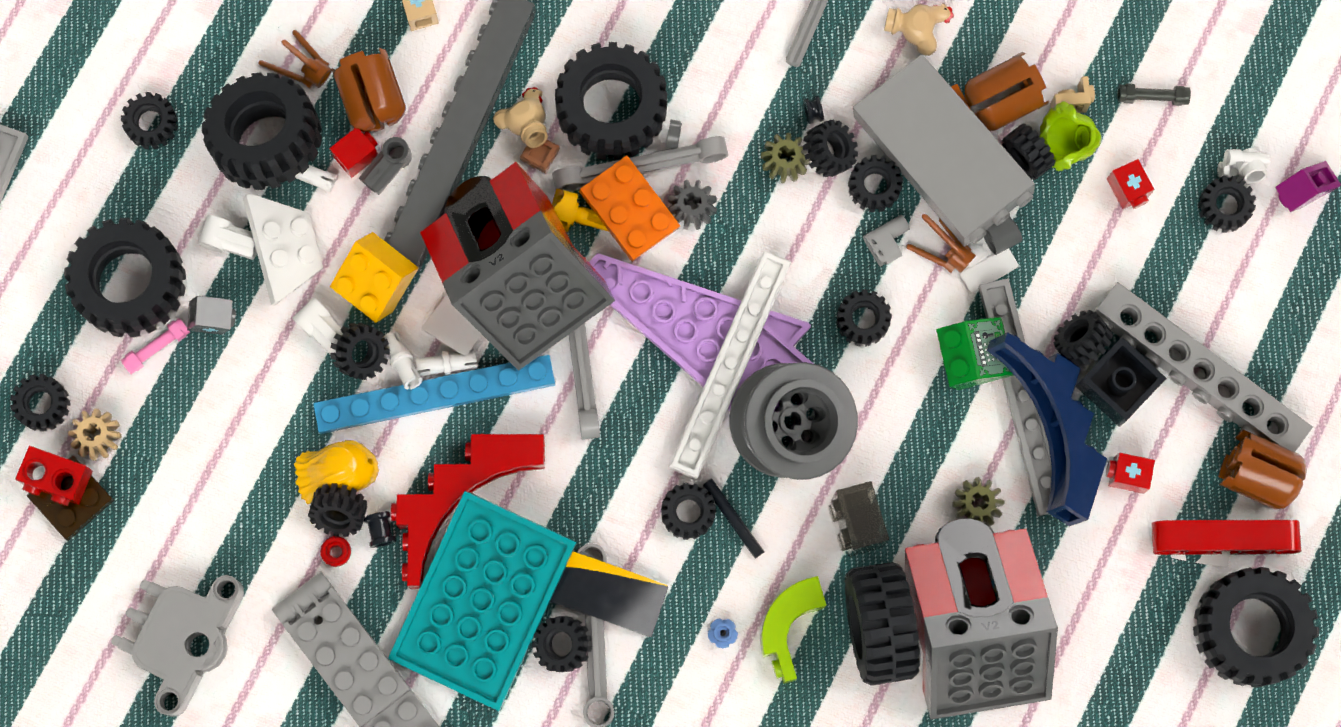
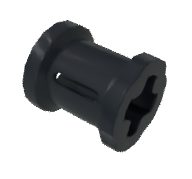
[364,511,397,548]

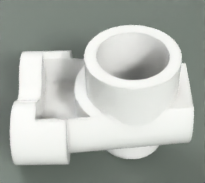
[1217,148,1270,184]

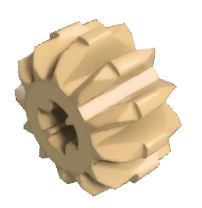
[68,408,122,461]

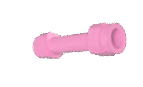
[120,318,190,374]

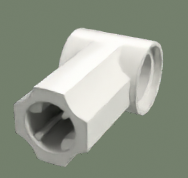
[197,215,257,260]
[292,298,343,354]

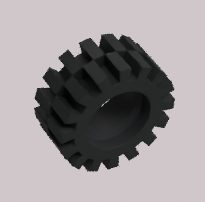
[121,92,178,150]
[803,119,858,177]
[1002,123,1055,180]
[848,155,903,213]
[1198,176,1256,233]
[836,289,892,347]
[1053,310,1113,367]
[330,323,390,380]
[10,374,70,432]
[308,483,368,537]
[661,483,716,540]
[532,616,592,672]

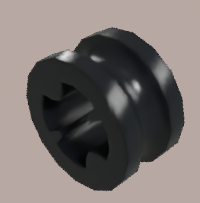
[803,96,824,124]

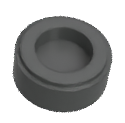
[666,119,682,149]

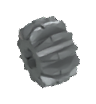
[668,179,717,230]

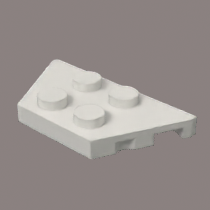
[243,194,323,306]

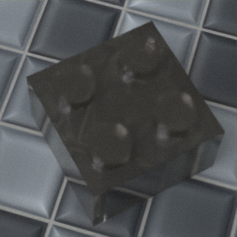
[828,481,889,557]

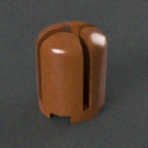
[331,48,406,132]
[965,52,1049,131]
[1218,430,1307,510]

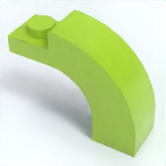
[761,576,827,684]

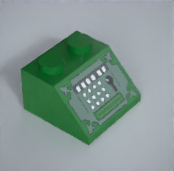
[936,317,1014,390]

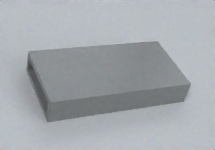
[853,54,1035,247]

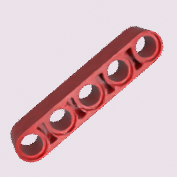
[1151,520,1302,555]

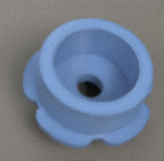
[708,618,738,649]

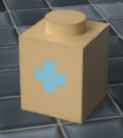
[402,0,439,31]

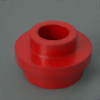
[320,536,351,567]

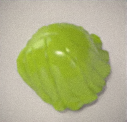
[1039,101,1102,171]

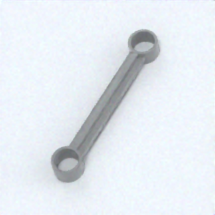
[552,136,728,192]
[569,323,600,440]
[577,543,614,727]

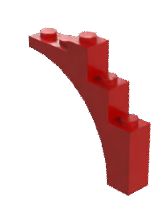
[391,434,545,589]

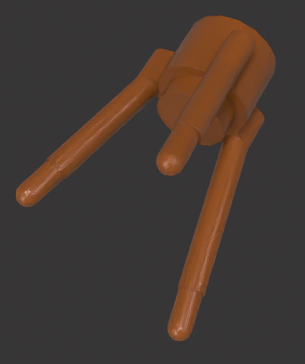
[258,30,332,89]
[906,214,976,273]

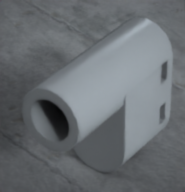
[863,215,910,267]

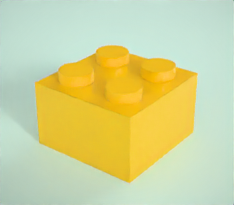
[330,232,419,323]

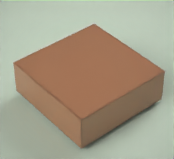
[520,140,560,174]

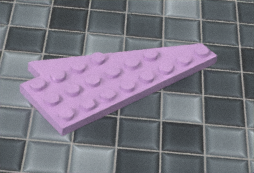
[589,253,813,412]

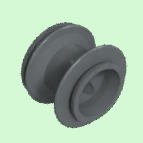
[729,362,858,480]

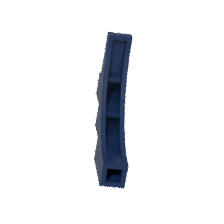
[987,332,1107,527]

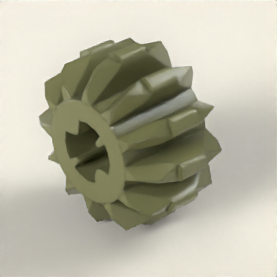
[761,133,811,184]
[952,477,1005,529]

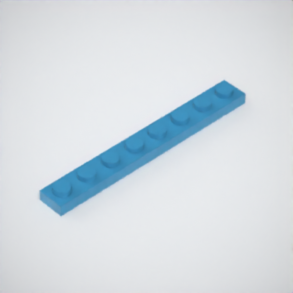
[313,355,556,434]

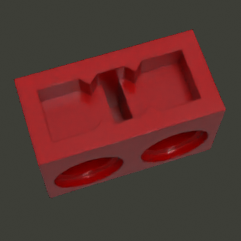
[15,446,93,506]

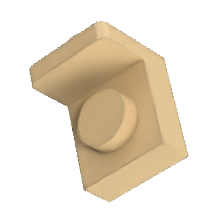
[1050,76,1095,113]

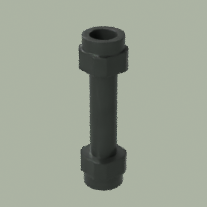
[1117,84,1191,106]

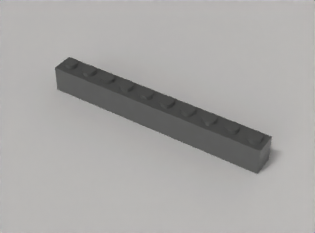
[384,0,536,272]

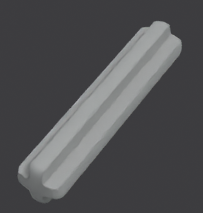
[786,0,828,67]

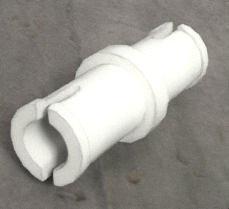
[383,331,422,390]
[415,349,478,376]

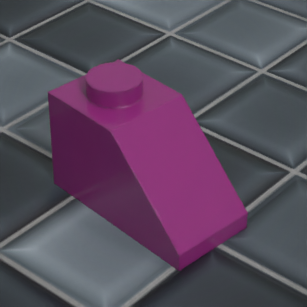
[1275,161,1341,212]

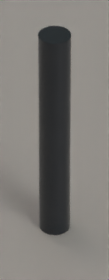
[703,479,765,559]

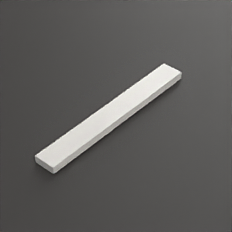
[669,250,791,480]

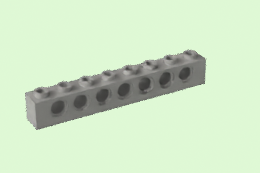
[1095,282,1313,452]

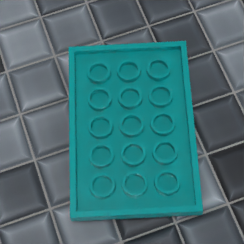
[388,491,577,711]

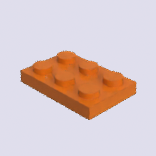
[579,155,680,262]

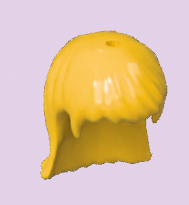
[294,440,379,504]

